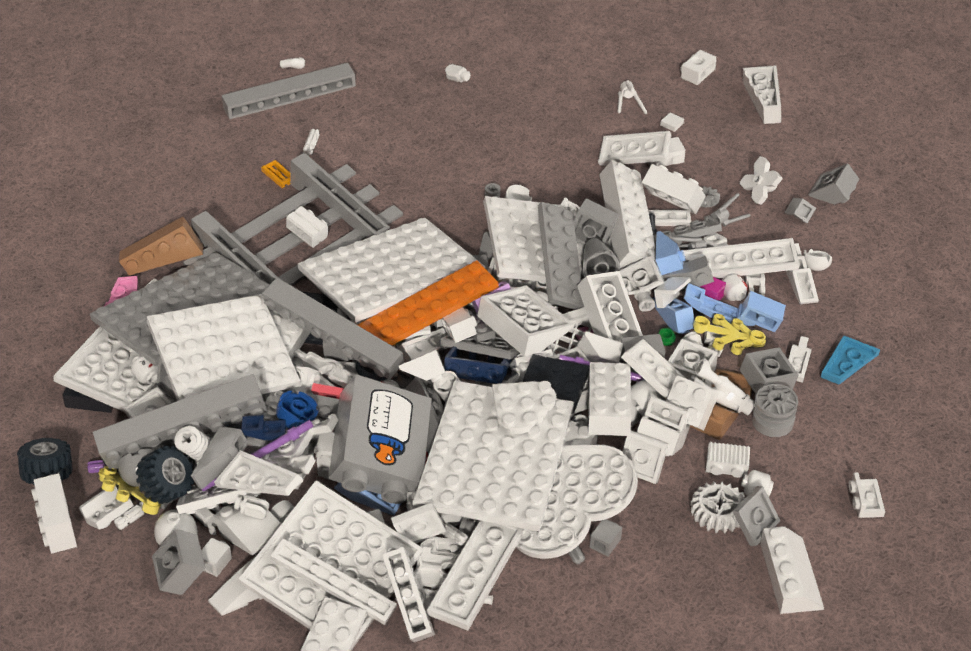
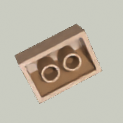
[690,403,739,440]

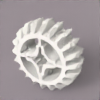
[690,481,745,534]

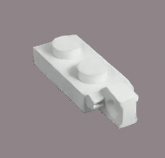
[788,336,812,383]

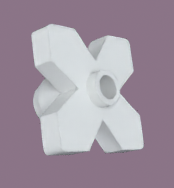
[740,156,782,205]

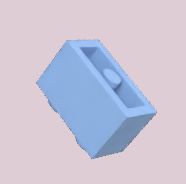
[740,291,786,332]

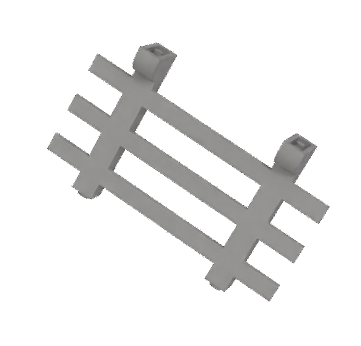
[183,153,403,286]

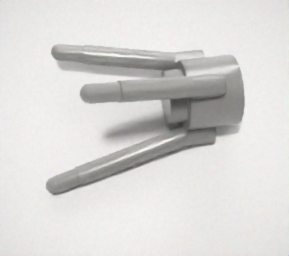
[710,193,751,226]
[669,237,707,250]

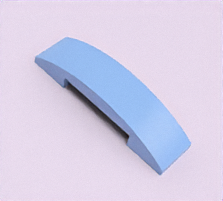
[684,283,755,326]

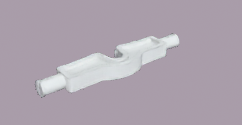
[294,349,354,388]

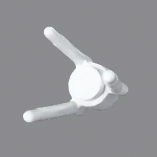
[617,80,647,114]

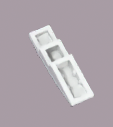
[786,243,819,304]

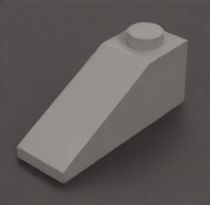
[657,256,714,289]

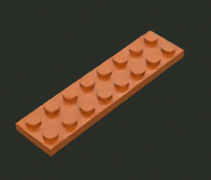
[358,260,499,346]

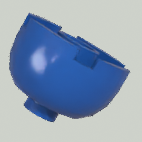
[276,391,319,429]

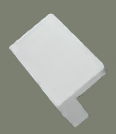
[654,277,691,308]

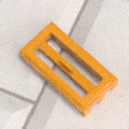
[261,160,291,188]

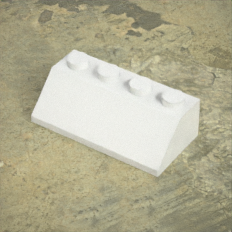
[760,527,824,614]

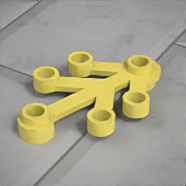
[693,314,766,355]
[99,466,161,515]

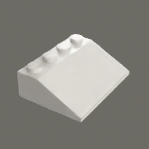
[477,285,574,357]

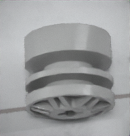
[752,384,798,437]

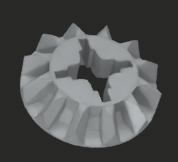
[701,186,720,207]

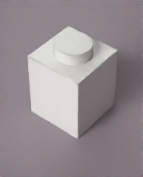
[201,538,232,577]

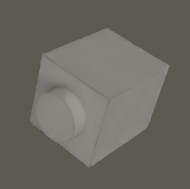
[590,519,622,557]

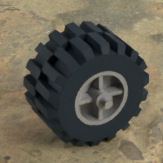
[17,438,73,485]
[136,446,194,504]

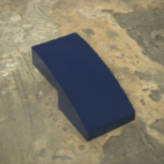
[241,415,286,441]

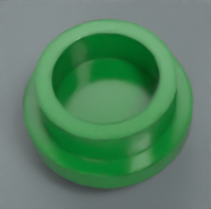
[657,328,676,346]

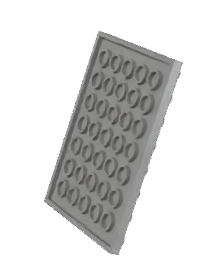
[90,252,269,366]

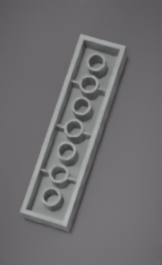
[93,374,268,469]

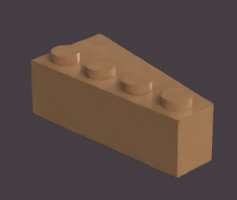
[119,216,203,276]

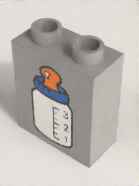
[328,374,432,504]

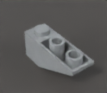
[191,427,248,489]

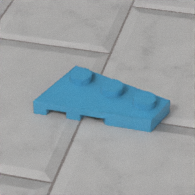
[821,336,880,384]

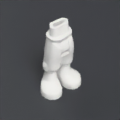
[688,358,755,416]

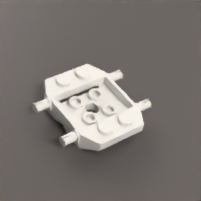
[414,536,493,609]

